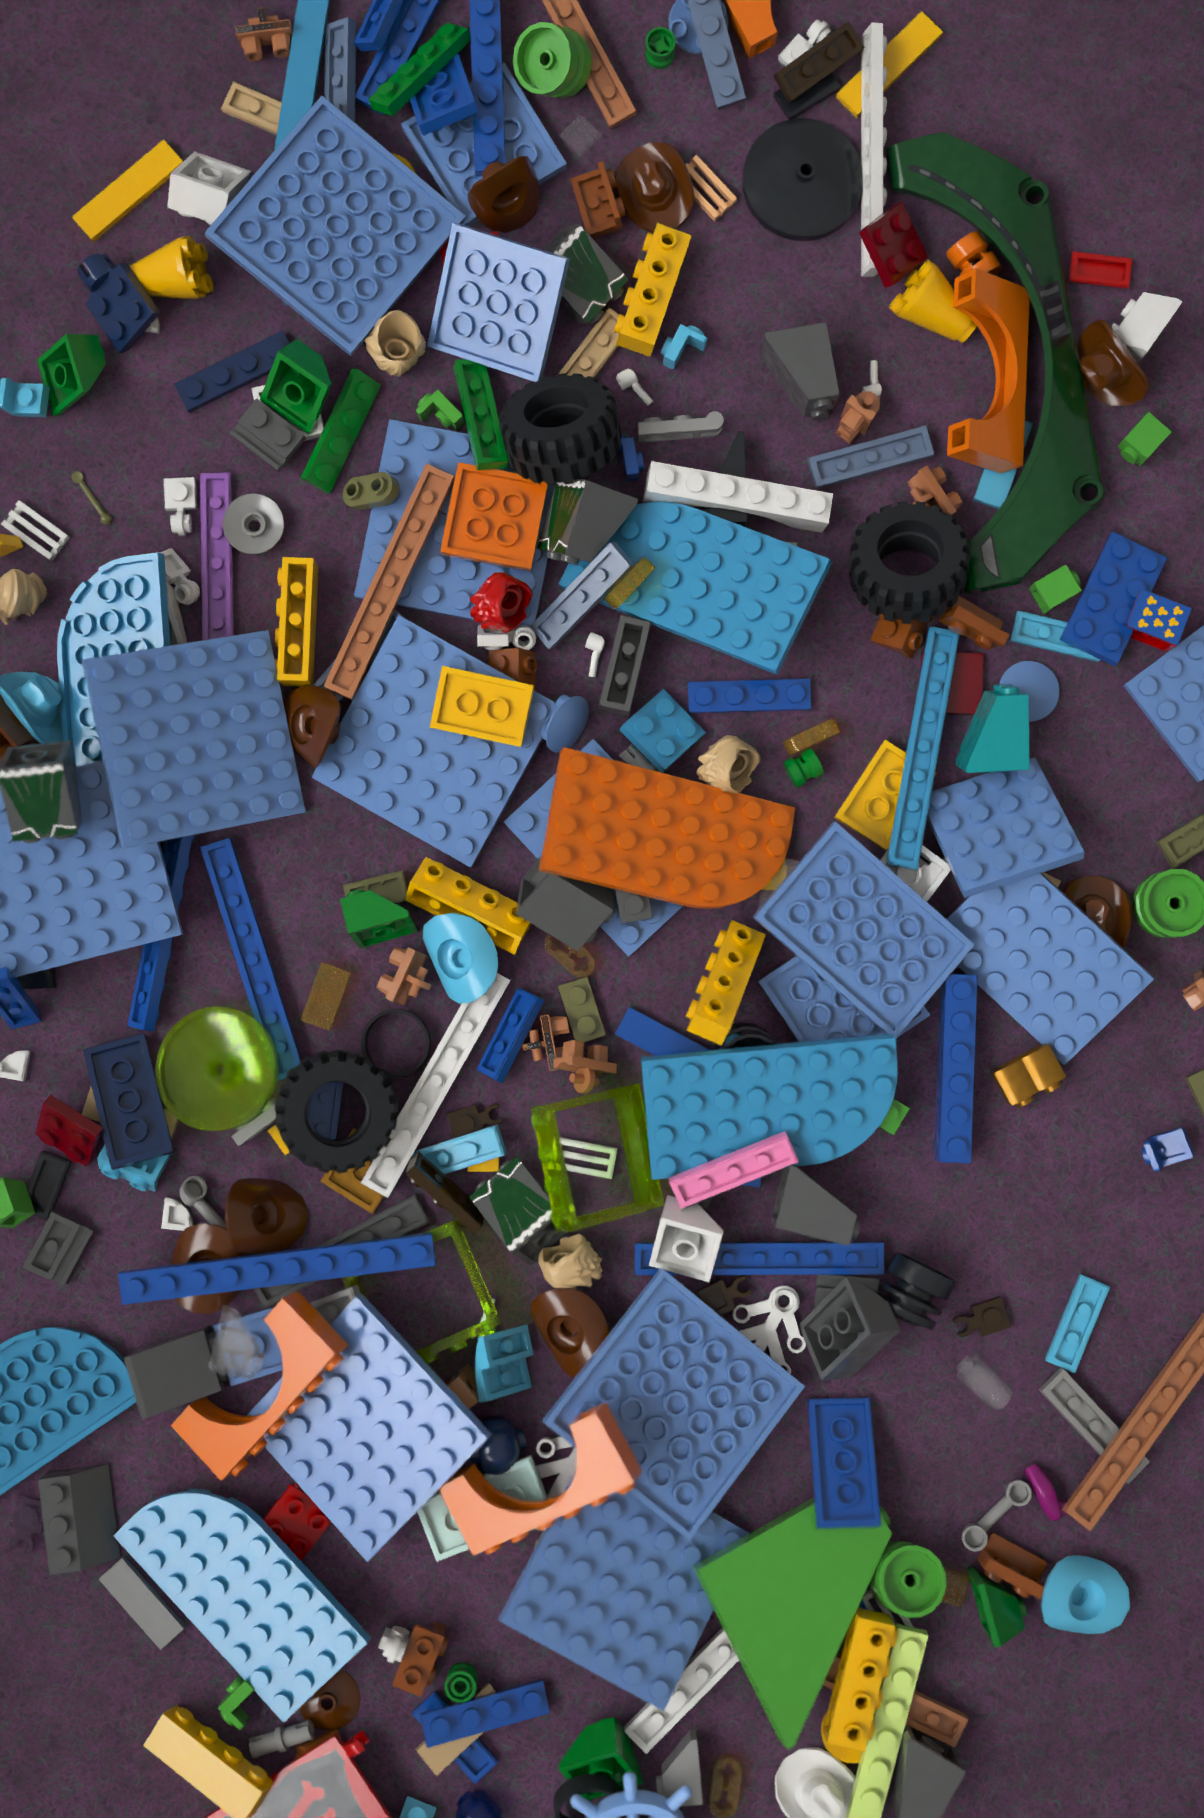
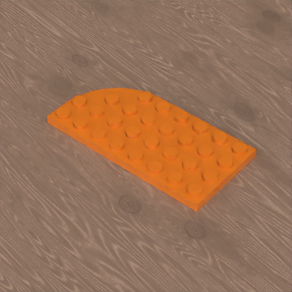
[539,747,795,909]

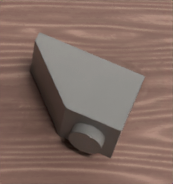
[656,1730,703,1806]

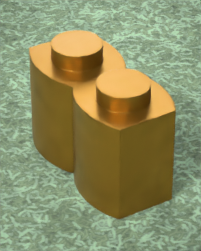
[990,1043,1066,1108]

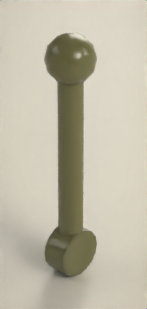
[71,471,112,525]

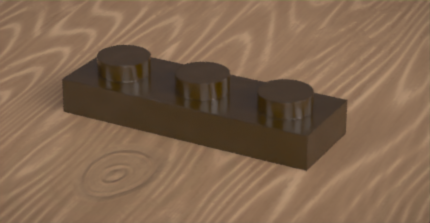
[773,21,865,103]
[406,1151,484,1234]

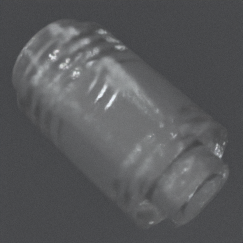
[957,1355,1013,1410]

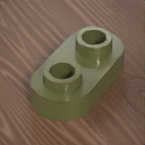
[343,472,399,510]

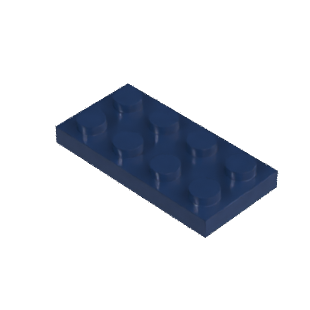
[83,1033,175,1170]

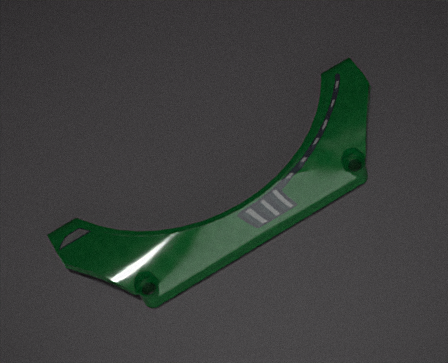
[885,132,1104,594]

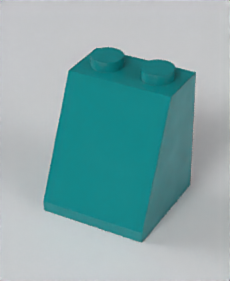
[955,684,1029,773]

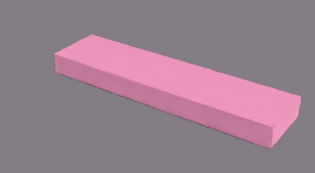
[669,1131,798,1209]

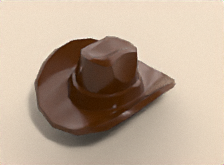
[615,142,695,233]
[468,156,540,233]
[1077,319,1151,406]
[283,685,341,768]
[1062,876,1132,949]
[225,1178,309,1254]
[170,1223,249,1314]
[530,1288,610,1379]

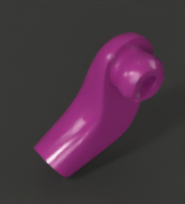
[1024,1464,1067,1521]

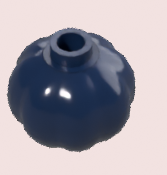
[470,1416,527,1476]

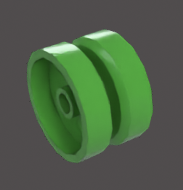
[513,22,592,99]
[1132,869,1204,938]
[869,1541,946,1618]

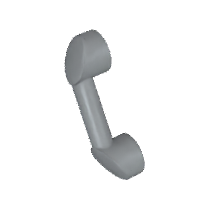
[180,1176,226,1228]
[961,1479,1032,1552]

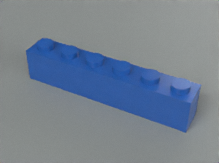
[934,974,977,1163]

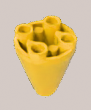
[129,236,213,299]
[889,259,977,343]

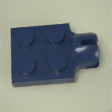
[78,253,161,353]

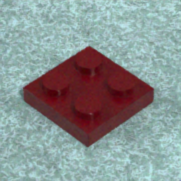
[859,202,928,288]
[35,1095,103,1167]

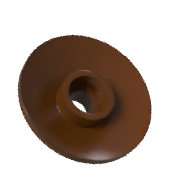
[299,1669,360,1731]

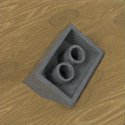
[798,1276,901,1381]
[38,1463,121,1575]

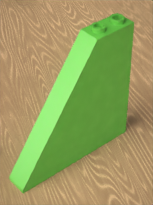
[692,1497,892,1750]

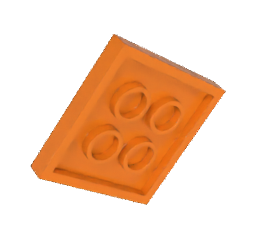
[440,462,548,572]

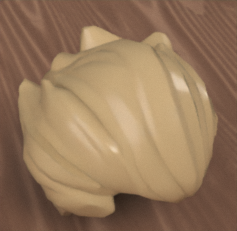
[364,310,426,377]
[0,569,47,625]
[696,735,760,794]
[538,1234,602,1290]

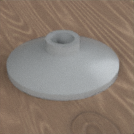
[223,494,284,555]

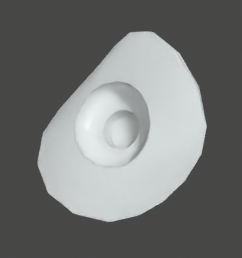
[775,1747,856,1818]

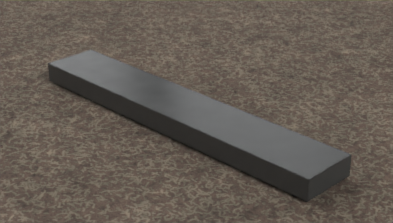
[254,1194,430,1309]

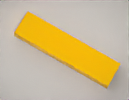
[836,11,943,118]
[72,139,183,243]

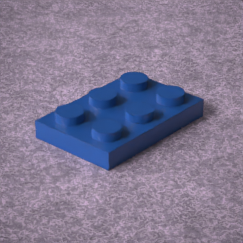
[410,53,479,136]

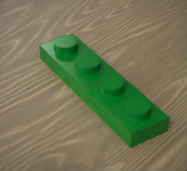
[368,22,471,116]
[453,359,509,470]
[301,369,381,494]

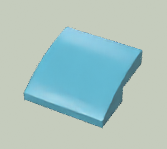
[475,1324,534,1403]

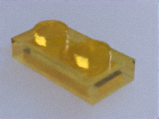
[301,962,352,1031]

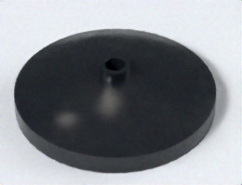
[742,118,863,241]

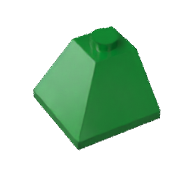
[37,333,106,417]
[260,339,331,434]
[340,889,418,949]
[967,1567,1027,1648]
[559,1717,643,1801]

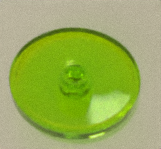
[155,1006,278,1132]

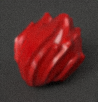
[470,572,533,633]

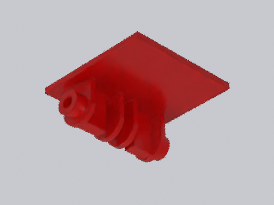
[263,1482,332,1561]

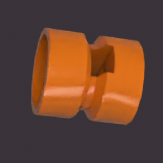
[946,230,1002,276]

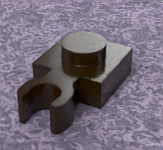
[446,1104,504,1138]
[694,1275,752,1316]
[952,1296,1011,1337]

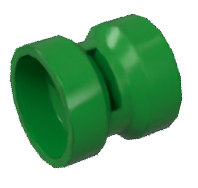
[645,27,676,69]
[783,748,824,789]
[445,1662,478,1703]

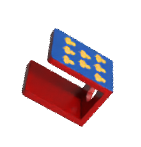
[1126,590,1192,652]

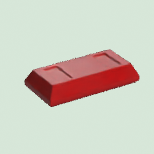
[1068,251,1133,289]

